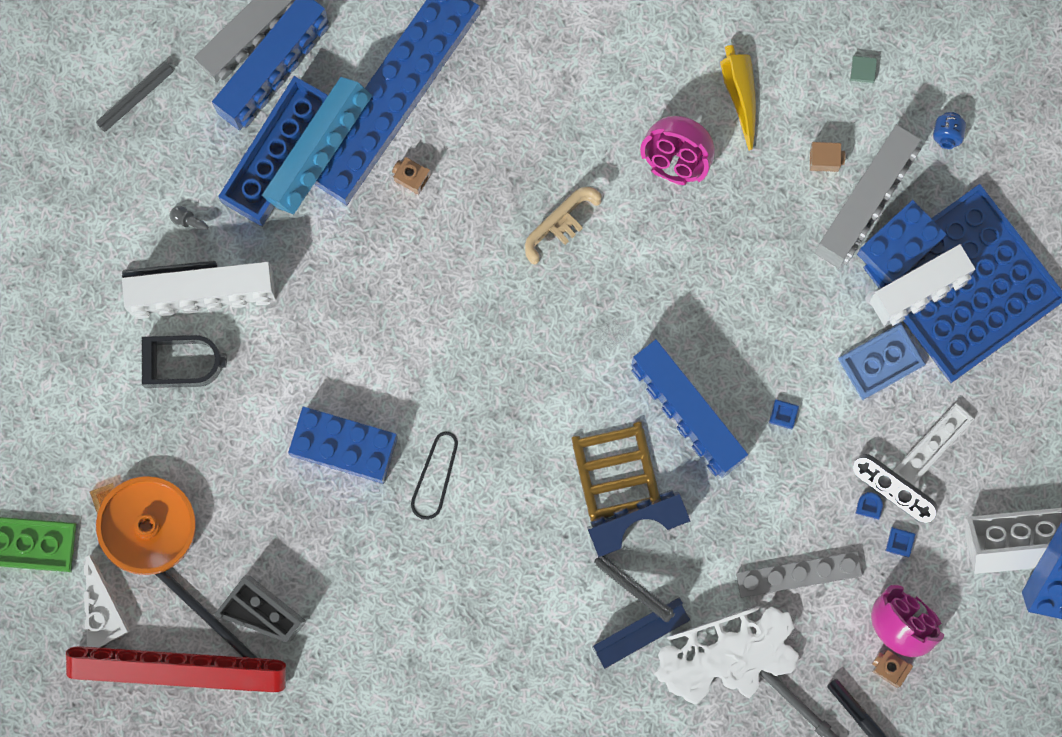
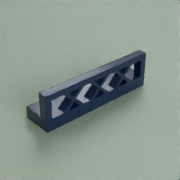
[592,597,690,669]

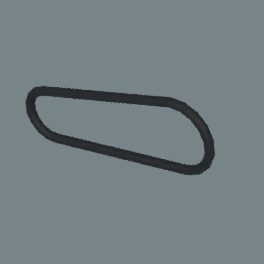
[411,432,458,520]

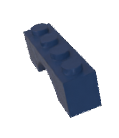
[587,490,690,557]

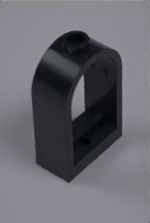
[142,335,227,388]

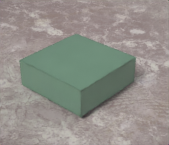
[850,56,877,83]

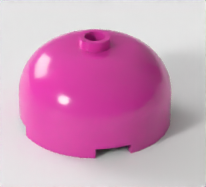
[640,116,715,185]
[871,585,944,657]

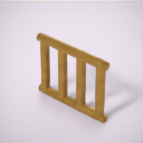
[571,421,660,521]

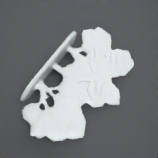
[654,605,799,704]

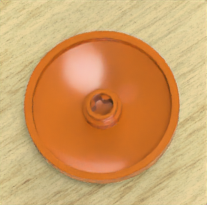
[96,476,196,575]

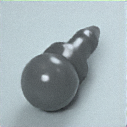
[170,206,209,230]

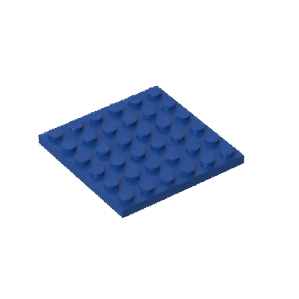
[864,184,1062,383]

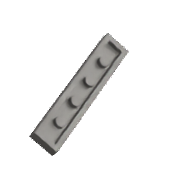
[736,552,862,598]

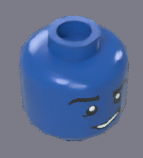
[933,112,966,149]

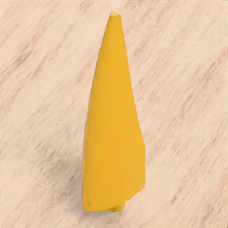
[720,45,756,150]

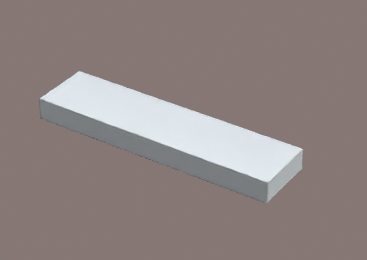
[893,402,975,485]

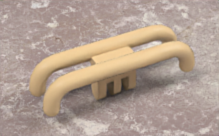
[525,187,602,265]

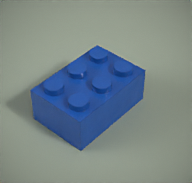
[857,200,947,285]

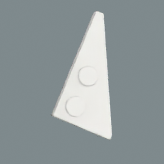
[84,555,131,648]

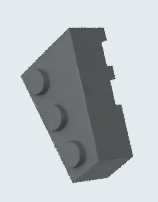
[213,575,307,642]

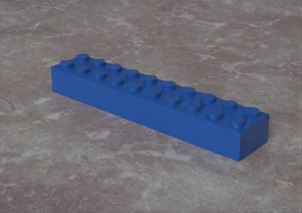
[314,0,480,206]

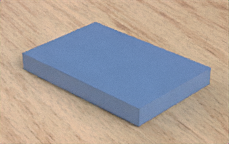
[838,323,926,401]

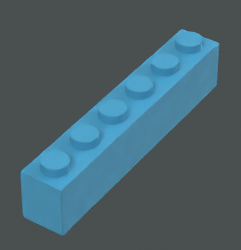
[262,77,372,215]

